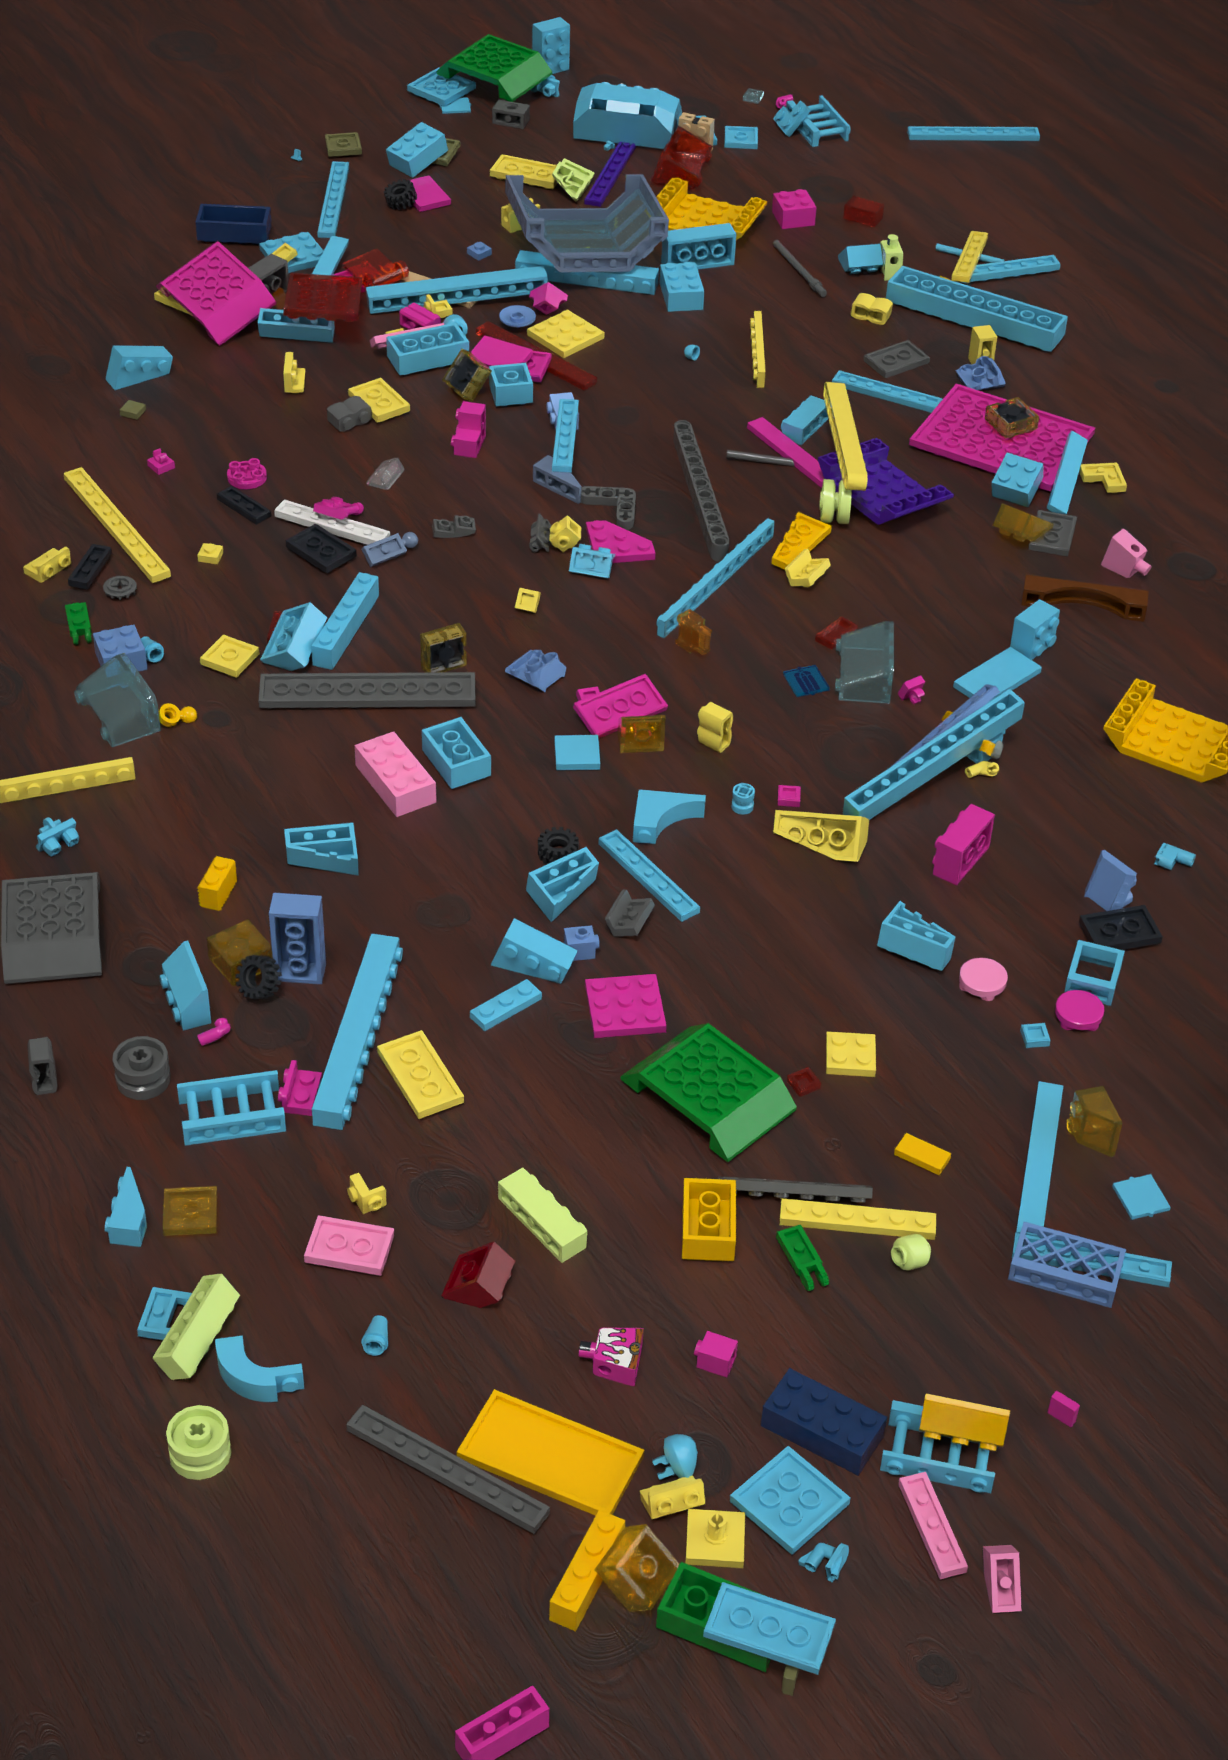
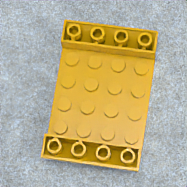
[646,178,768,240]
[1103,678,1228,783]

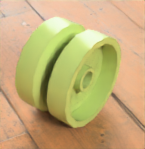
[819,479,852,524]
[166,1405,231,1480]

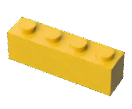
[549,1510,625,1631]

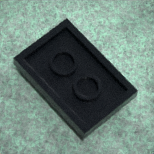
[285,524,357,573]
[1079,905,1163,950]

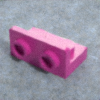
[278,1060,322,1116]

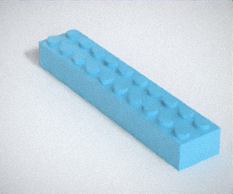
[886,266,1068,352]

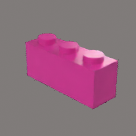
[455,1685,549,1760]

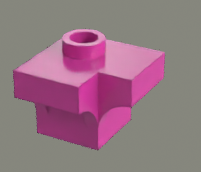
[529,282,568,315]

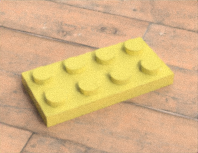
[490,154,558,189]
[377,1030,464,1119]

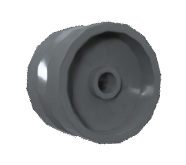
[112,1036,171,1100]

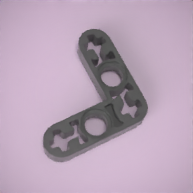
[581,486,636,530]

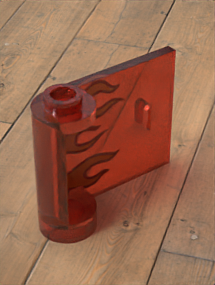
[342,249,409,289]

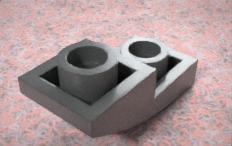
[432,515,476,538]

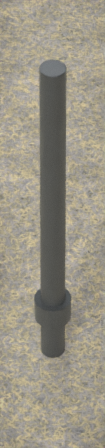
[773,240,827,297]

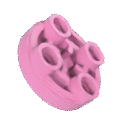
[959,958,1008,1001]

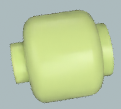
[891,1234,931,1271]

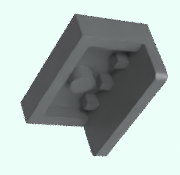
[605,890,655,937]

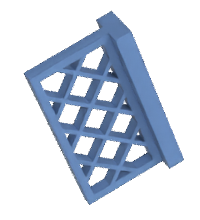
[1008,1222,1126,1308]

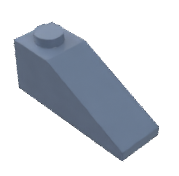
[533,455,581,504]

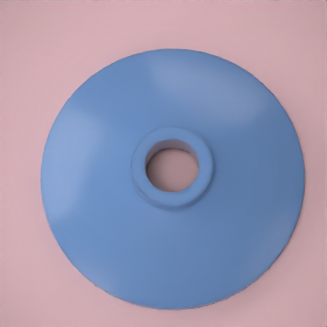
[499,305,536,328]

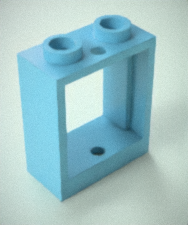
[1064,940,1125,1006]

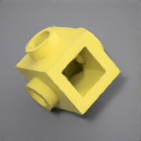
[549,515,581,552]

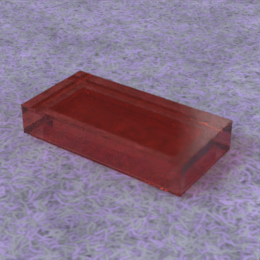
[815,616,858,650]

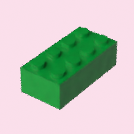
[656,1562,771,1672]

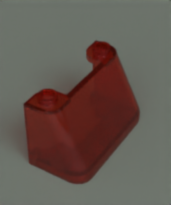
[651,125,713,189]

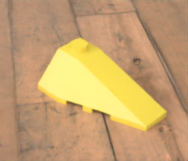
[773,810,869,862]

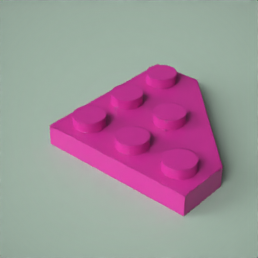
[586,520,655,563]

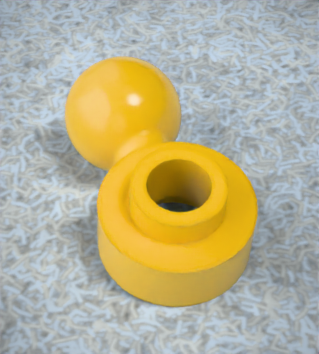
[157,703,197,727]

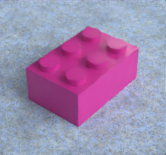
[932,804,995,886]

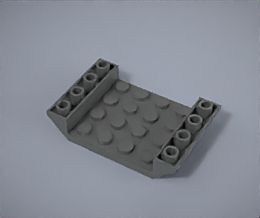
[1,872,102,984]

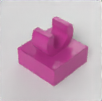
[147,448,175,475]
[898,675,925,704]

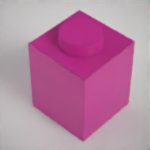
[694,1331,738,1378]

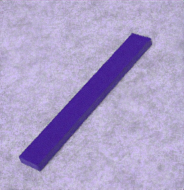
[584,142,637,207]

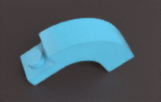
[215,1336,304,1402]

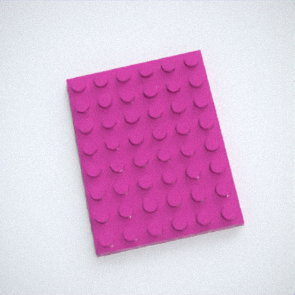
[909,384,1095,492]

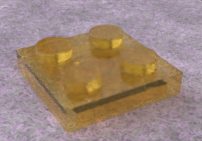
[163,1186,217,1236]

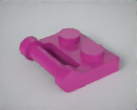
[313,497,364,519]

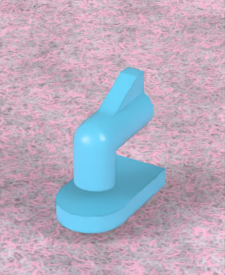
[798,1543,849,1582]

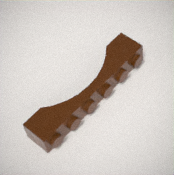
[1021,575,1149,622]

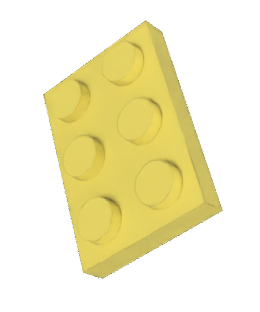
[348,378,410,423]

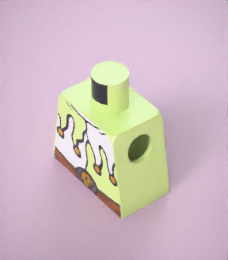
[879,234,903,281]

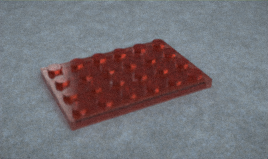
[283,273,363,322]

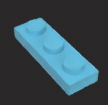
[470,979,542,1031]

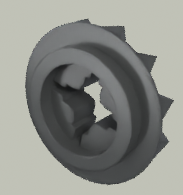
[103,576,137,600]

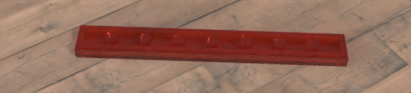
[476,321,597,390]

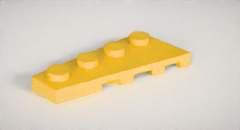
[772,512,832,570]

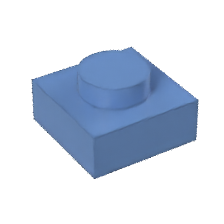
[467,242,492,261]

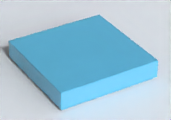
[724,126,758,149]
[554,735,600,770]

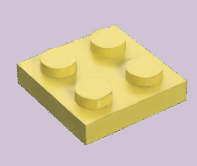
[200,635,260,678]
[826,1032,876,1077]

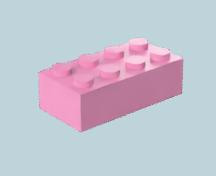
[355,731,436,817]

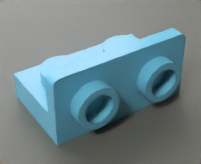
[569,544,615,578]

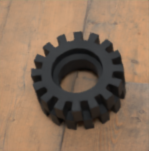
[384,179,417,210]
[538,827,579,865]
[235,955,282,999]

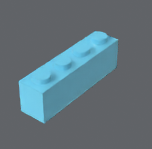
[258,308,335,343]

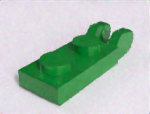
[65,602,92,644]
[776,1225,829,1291]

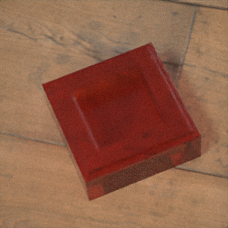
[787,1067,821,1097]

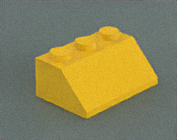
[919,1394,1010,1451]

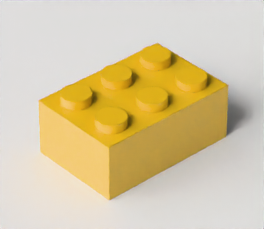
[682,1178,736,1261]

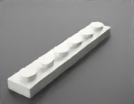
[274,500,390,545]

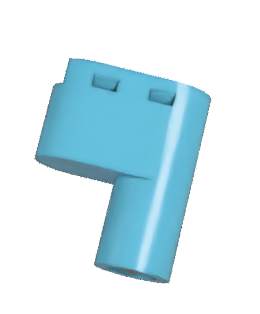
[1154,843,1196,870]

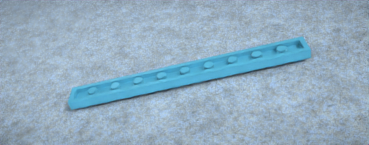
[656,518,774,638]

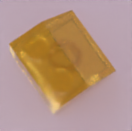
[993,503,1054,542]
[618,715,666,753]
[1067,1086,1122,1157]

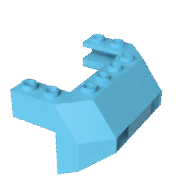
[573,82,682,150]

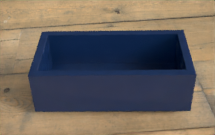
[196,204,272,244]
[761,1368,887,1476]

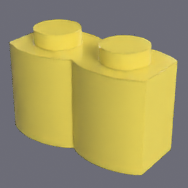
[851,293,893,325]
[697,702,733,753]

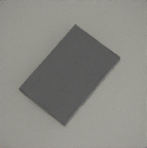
[863,340,930,378]
[1028,510,1077,557]

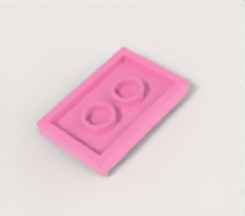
[304,1215,394,1276]

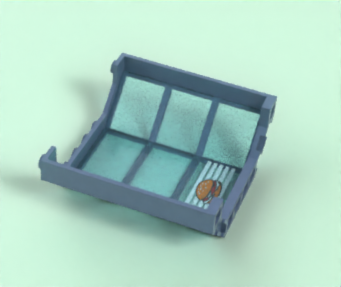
[505,174,669,272]

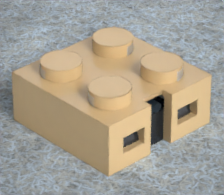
[677,112,715,155]

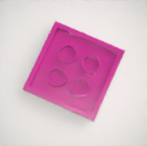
[585,974,666,1038]

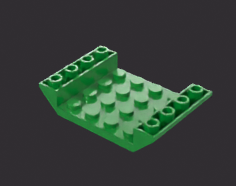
[436,34,552,102]
[621,1023,797,1162]

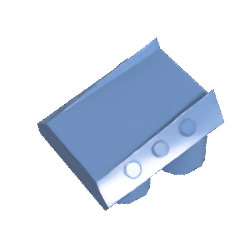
[956,356,1006,391]
[505,650,566,692]
[1084,850,1137,911]

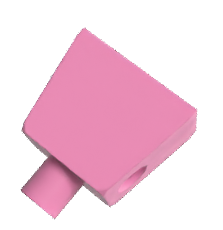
[1101,529,1151,578]

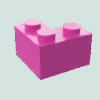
[451,401,486,458]

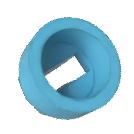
[684,345,700,360]

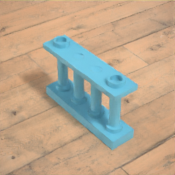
[786,95,851,147]
[177,1070,286,1146]
[880,1400,995,1493]

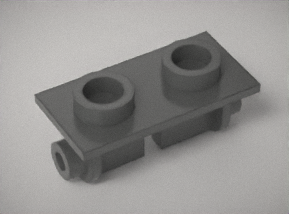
[529,513,551,552]

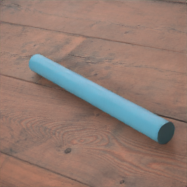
[935,244,1004,263]

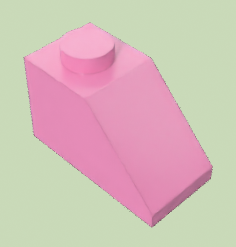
[983,1545,1021,1613]

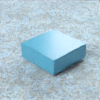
[1020,1023,1051,1048]

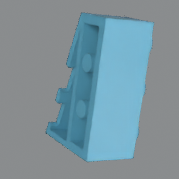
[106,346,173,390]
[284,823,359,876]
[877,901,956,971]
[491,918,578,984]

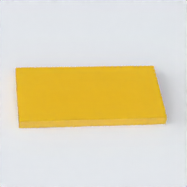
[457,1389,645,1516]

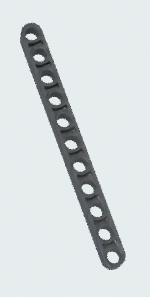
[673,420,729,561]

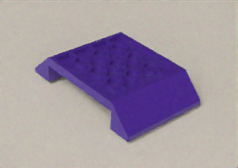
[818,438,954,525]

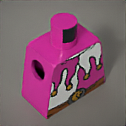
[579,1328,643,1386]

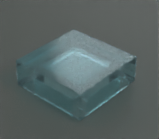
[743,88,764,104]

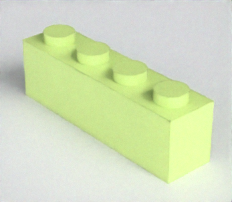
[498,1168,587,1263]
[152,1274,240,1380]

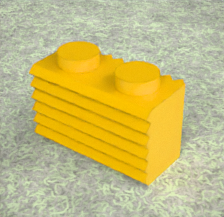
[197,856,237,911]

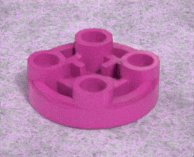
[227,458,267,489]
[1055,990,1104,1031]

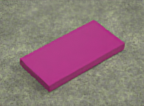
[573,674,668,739]

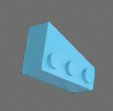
[526,847,599,922]

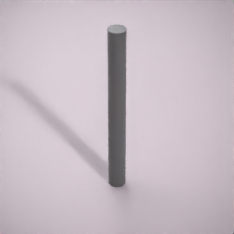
[726,450,795,467]

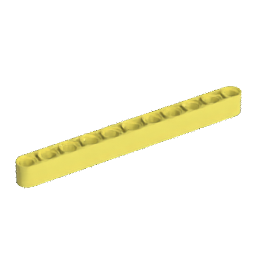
[823,382,867,491]

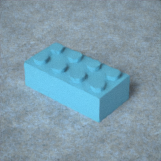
[661,223,736,269]
[386,323,469,375]

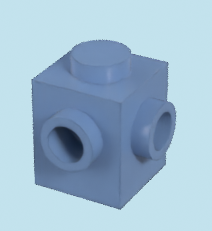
[564,925,599,961]

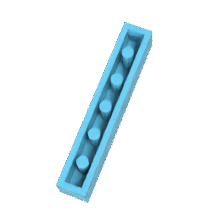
[312,572,379,670]

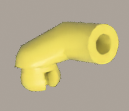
[965,761,999,778]

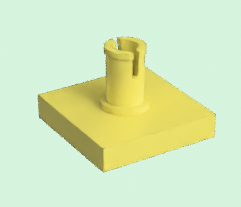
[686,1509,745,1568]

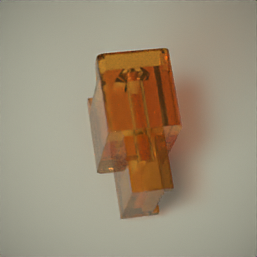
[675,609,712,655]

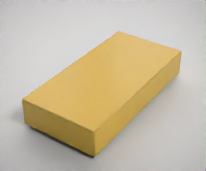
[894,1133,951,1175]

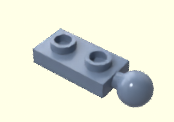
[361,532,418,567]

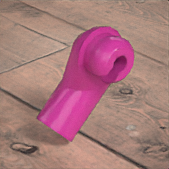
[776,94,793,109]
[197,1018,230,1046]

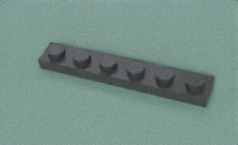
[717,1176,873,1202]

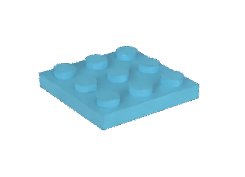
[407,67,476,106]
[259,232,324,273]
[730,1446,851,1555]

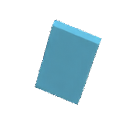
[953,647,1042,703]
[703,1582,836,1675]

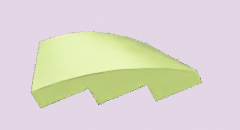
[552,158,594,201]

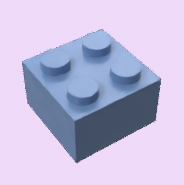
[93,625,147,678]

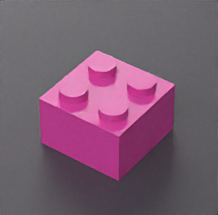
[772,189,816,229]

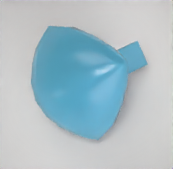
[652,1434,698,1479]

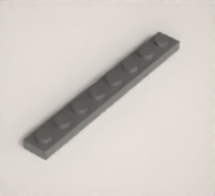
[346,1404,550,1534]

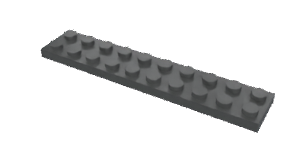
[259,672,475,708]

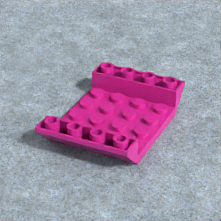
[156,241,277,346]

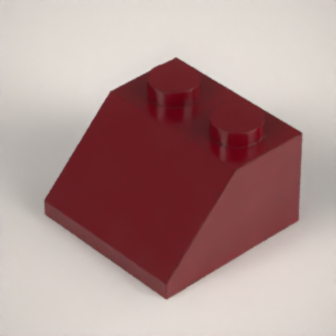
[441,1241,515,1308]

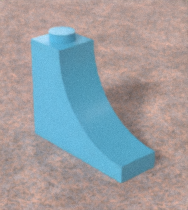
[633,790,706,844]

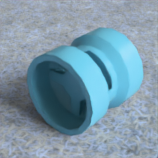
[731,783,755,815]

